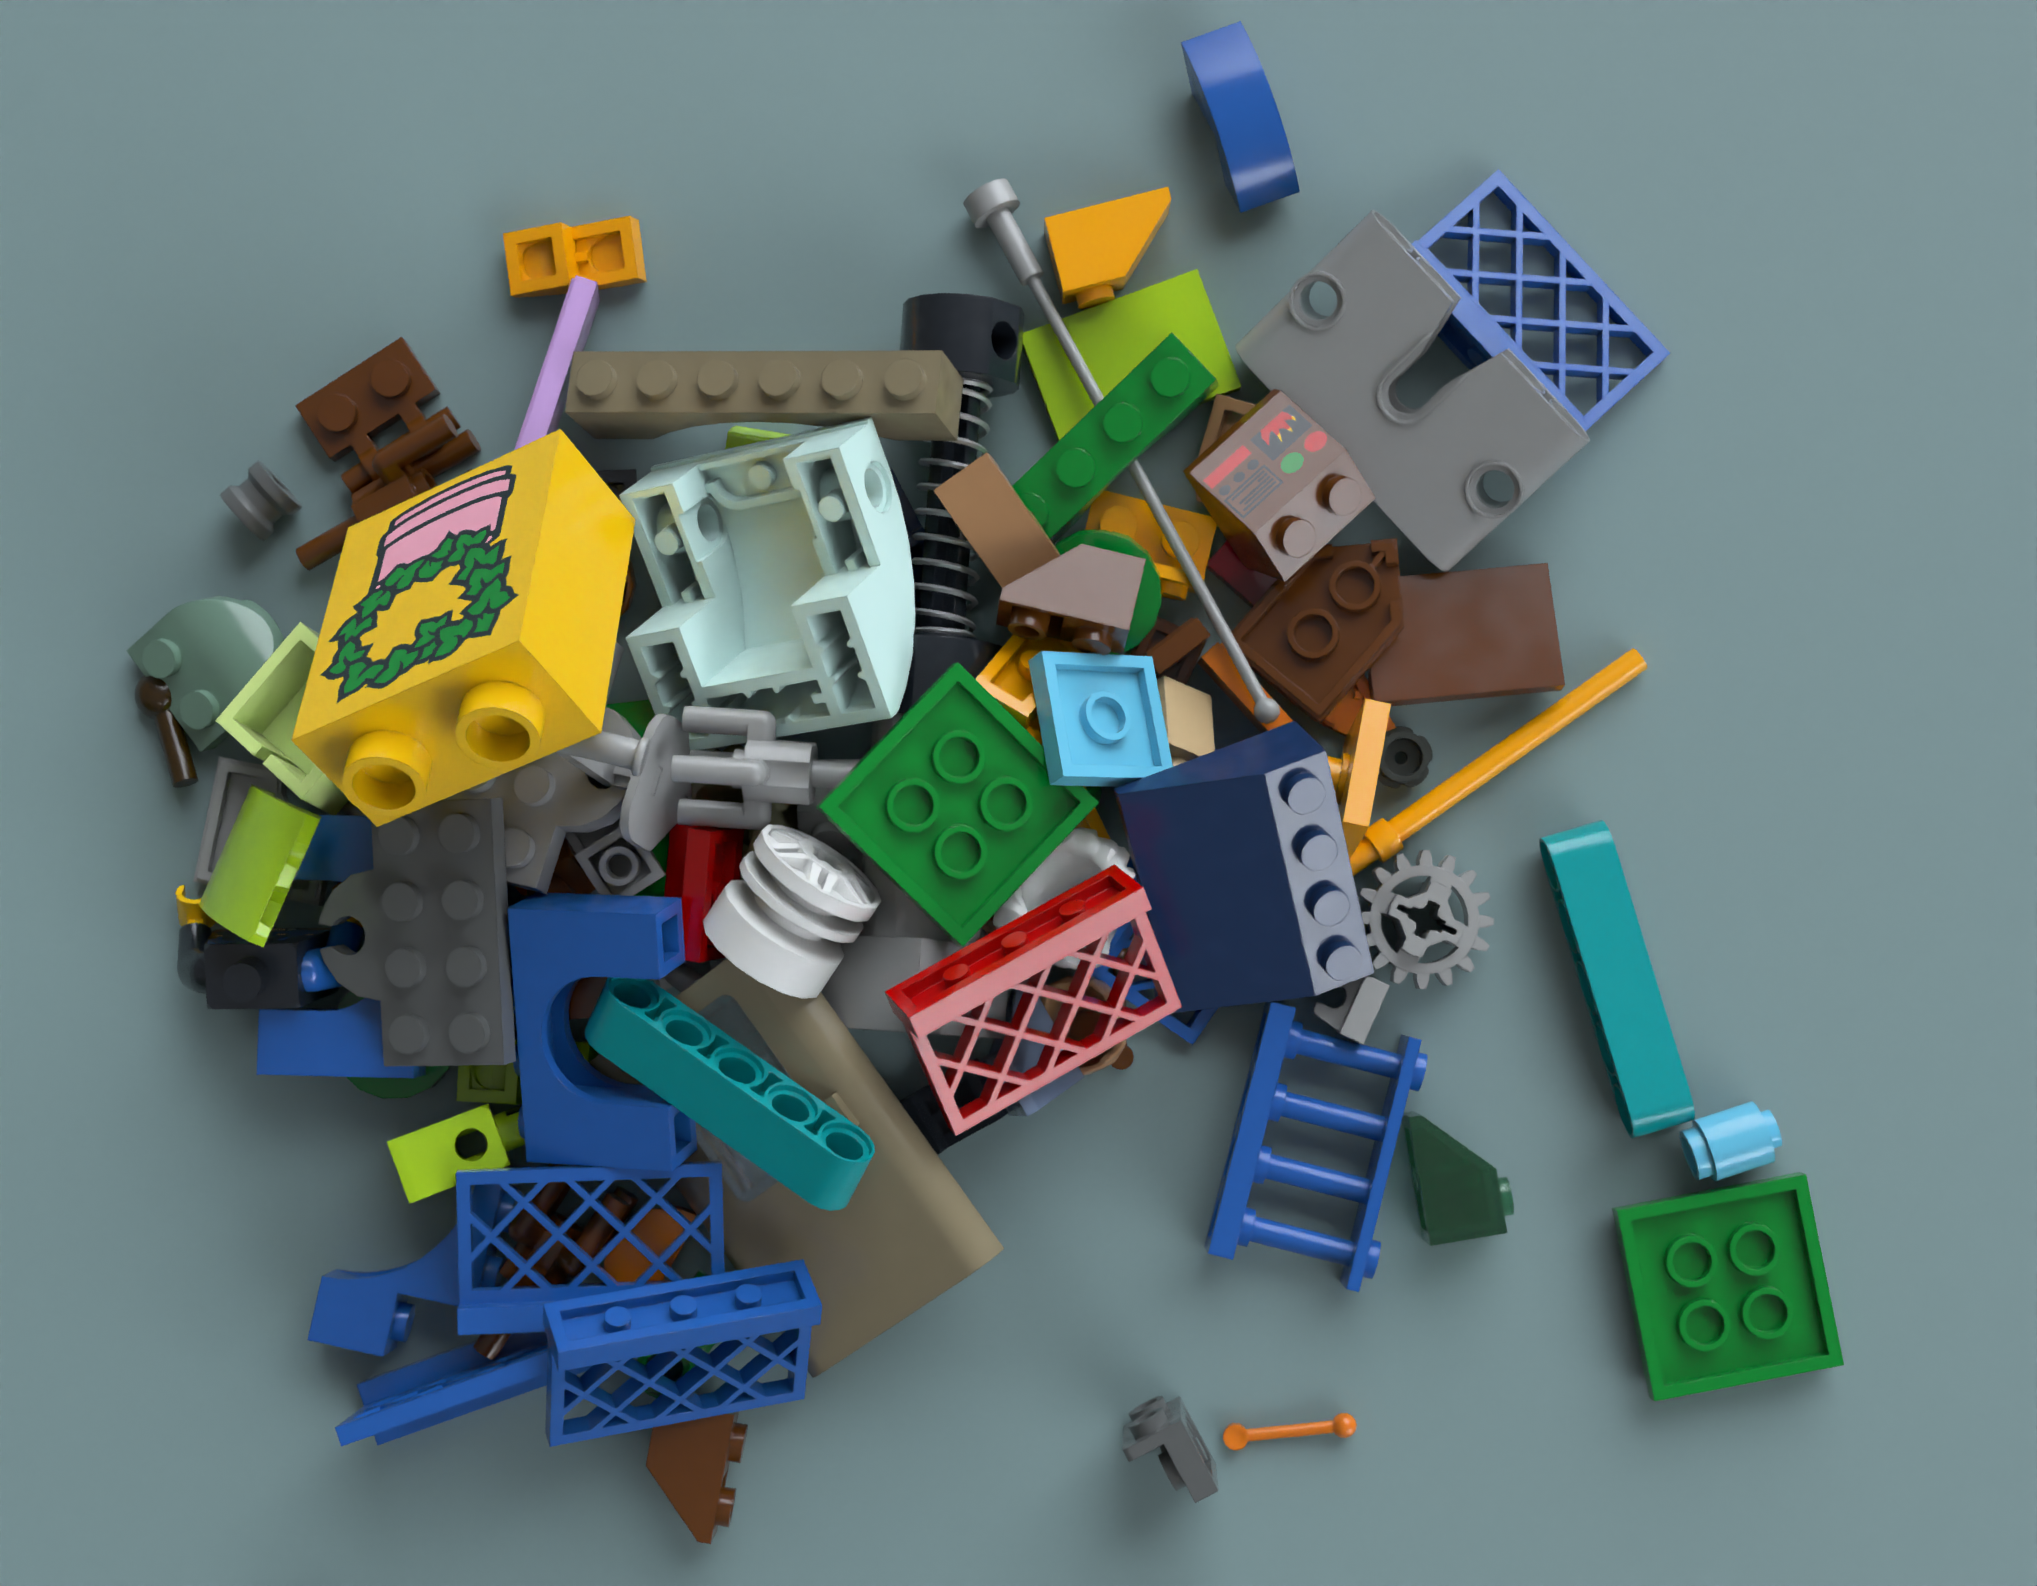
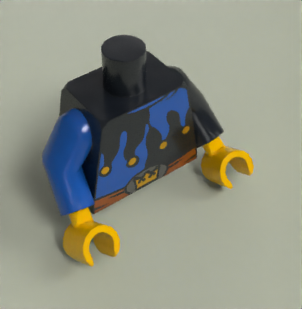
[175,882,363,1009]

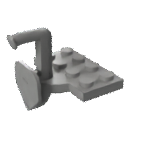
[443,642,692,894]

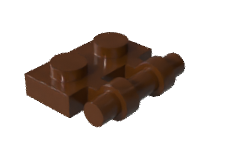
[295,337,461,494]

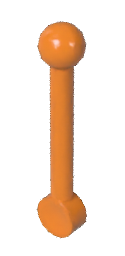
[1223,1413,1357,1450]

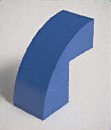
[1181,21,1300,213]

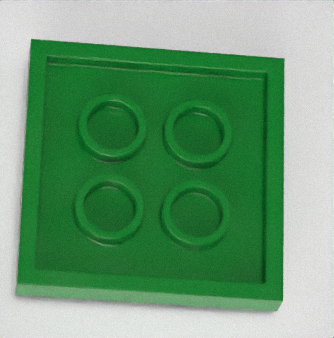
[816,662,1099,947]
[1612,1172,1844,1401]

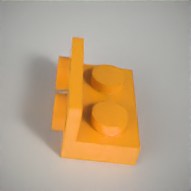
[1085,490,1217,601]

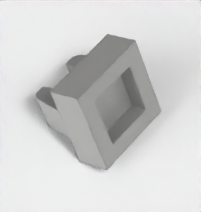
[1313,975,1390,1044]

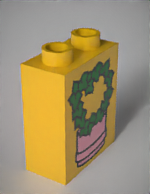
[291,429,635,827]

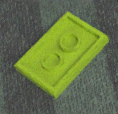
[1022,269,1242,441]

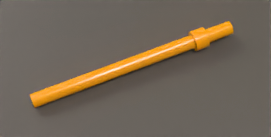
[1350,648,1648,876]

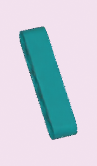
[1539,820,1695,1139]
[585,977,875,1211]

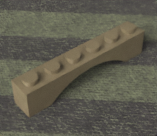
[565,350,964,441]

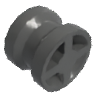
[220,460,302,541]

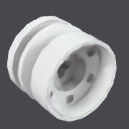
[703,825,881,999]

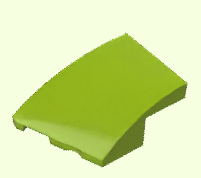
[199,784,322,947]

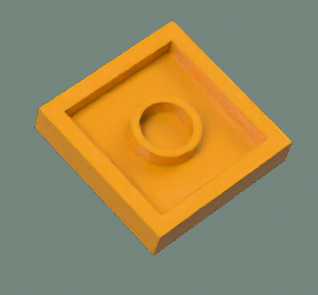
[1327,698,1391,859]

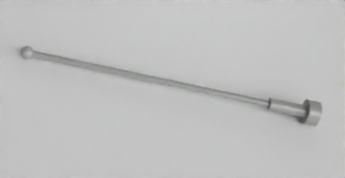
[963,178,1280,724]

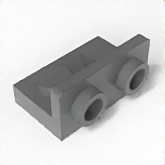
[1122,1396,1219,1503]

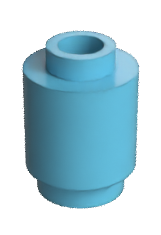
[1679,1101,1782,1181]

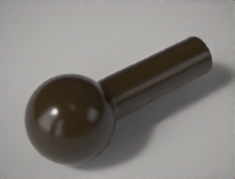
[135,676,198,788]

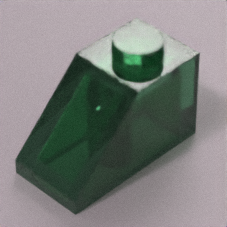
[1402,1111,1514,1246]

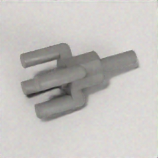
[671,706,857,830]

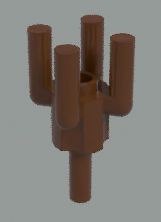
[296,414,481,571]
[473,1163,639,1360]

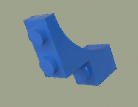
[307,1184,518,1357]

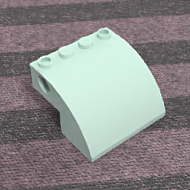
[619,417,915,751]

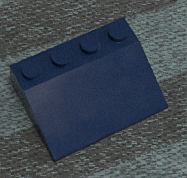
[1114,721,1374,1013]

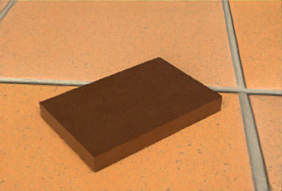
[1367,563,1565,706]

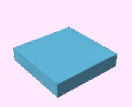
[1028,651,1173,787]

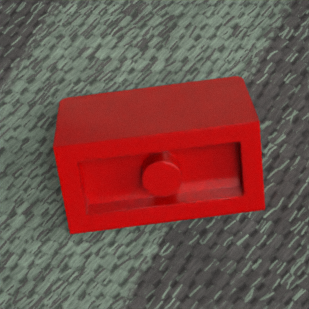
[664,823,744,963]

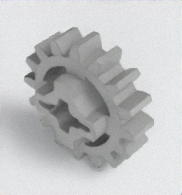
[1357,850,1494,989]

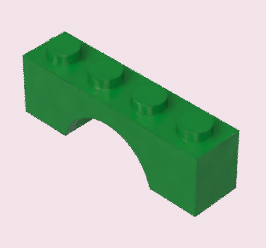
[1012,332,1219,544]

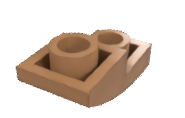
[933,452,1060,588]

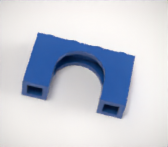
[256,815,426,1078]
[507,892,697,1171]

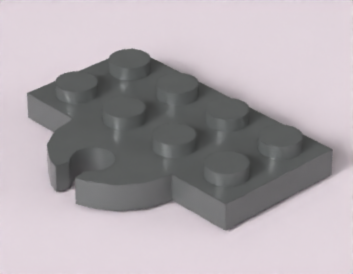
[318,798,516,1066]

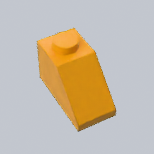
[1044,187,1171,309]

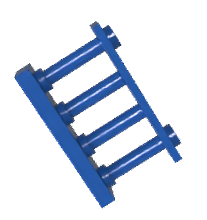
[1204,1001,1428,1292]

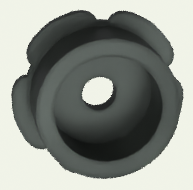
[1378,726,1432,789]

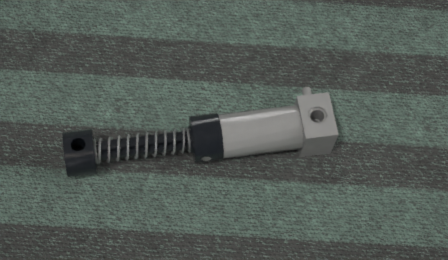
[822,293,1024,1039]

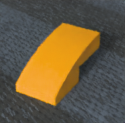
[503,215,647,298]

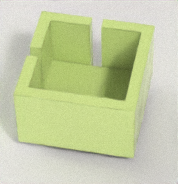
[215,622,349,815]

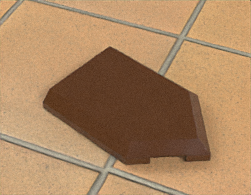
[1231,538,1404,724]

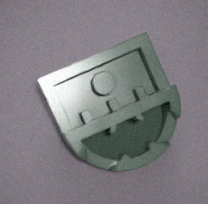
[126,595,284,752]

